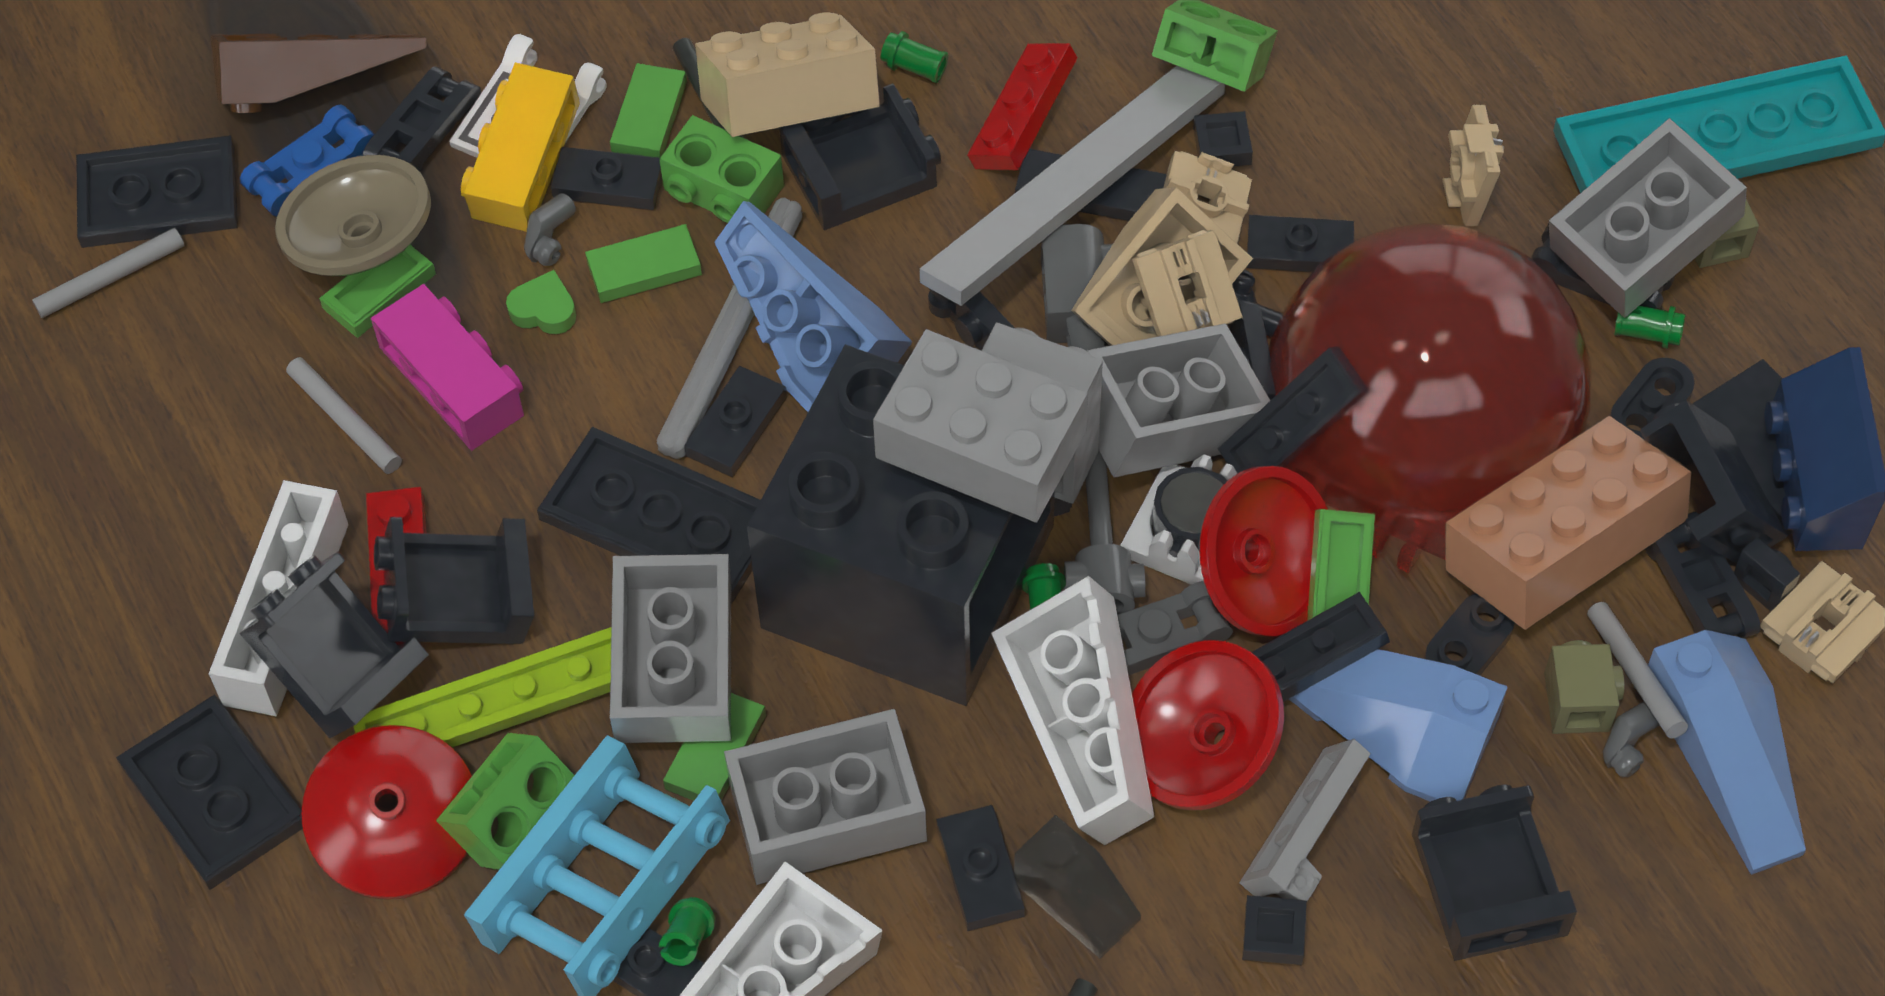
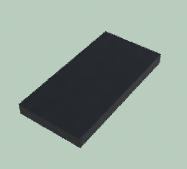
[537,427,760,605]

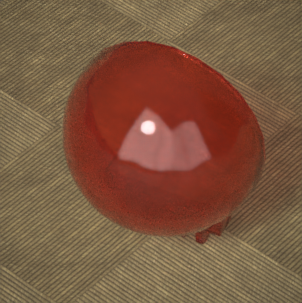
[1269,223,1592,573]

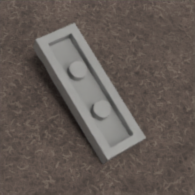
[1239,739,1371,901]

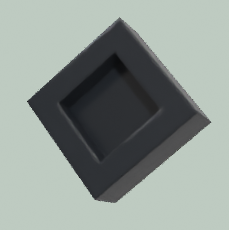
[1193,111,1253,166]
[1734,537,1801,612]
[1242,895,1307,965]

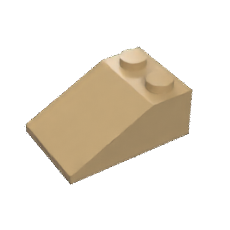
[1071,187,1253,346]

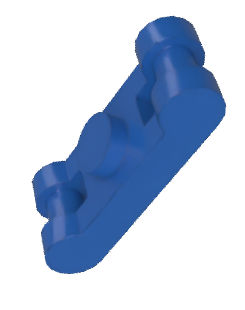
[240,105,375,217]

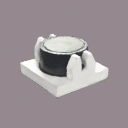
[1120,454,1237,585]

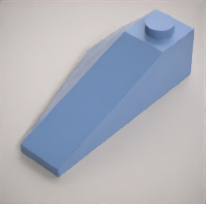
[715,201,912,412]

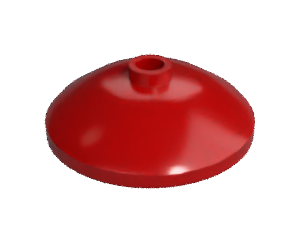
[1199,466,1328,636]
[1132,640,1284,810]
[302,725,472,899]

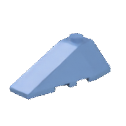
[1648,630,1806,875]
[1289,649,1508,802]

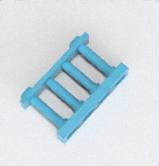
[464,735,730,996]

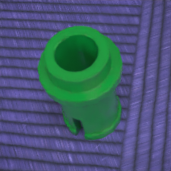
[880,31,949,83]
[1614,306,1686,349]
[1021,563,1066,610]
[659,897,715,966]

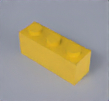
[461,62,580,232]

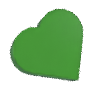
[506,270,576,334]

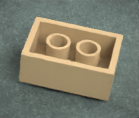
[695,12,879,137]

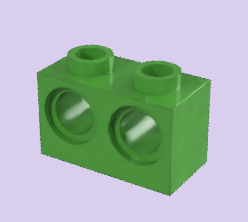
[1152,0,1278,92]
[660,115,784,223]
[436,733,575,870]

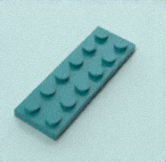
[1553,55,1885,193]

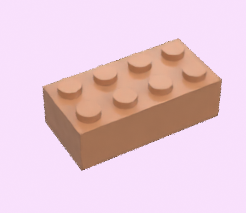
[1446,416,1691,630]

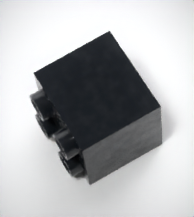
[747,344,1055,706]

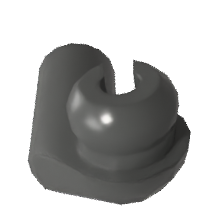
[524,194,576,266]
[1602,701,1660,777]

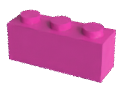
[371,284,524,451]

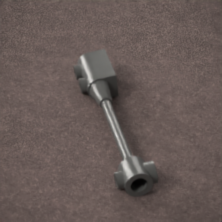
[1041,224,1145,615]

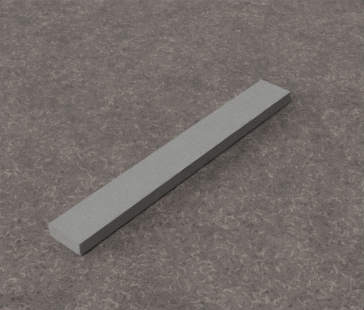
[920,66,1225,306]

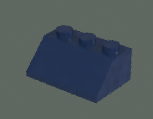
[1764,347,1885,551]

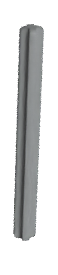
[657,197,802,459]

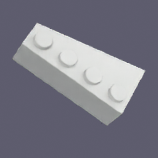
[991,576,1154,845]
[680,862,883,996]

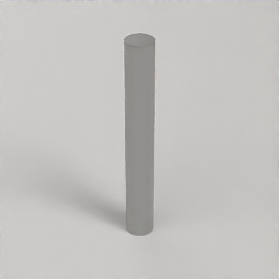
[32,228,185,318]
[286,357,402,474]
[1587,602,1688,738]

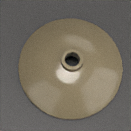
[275,155,431,276]

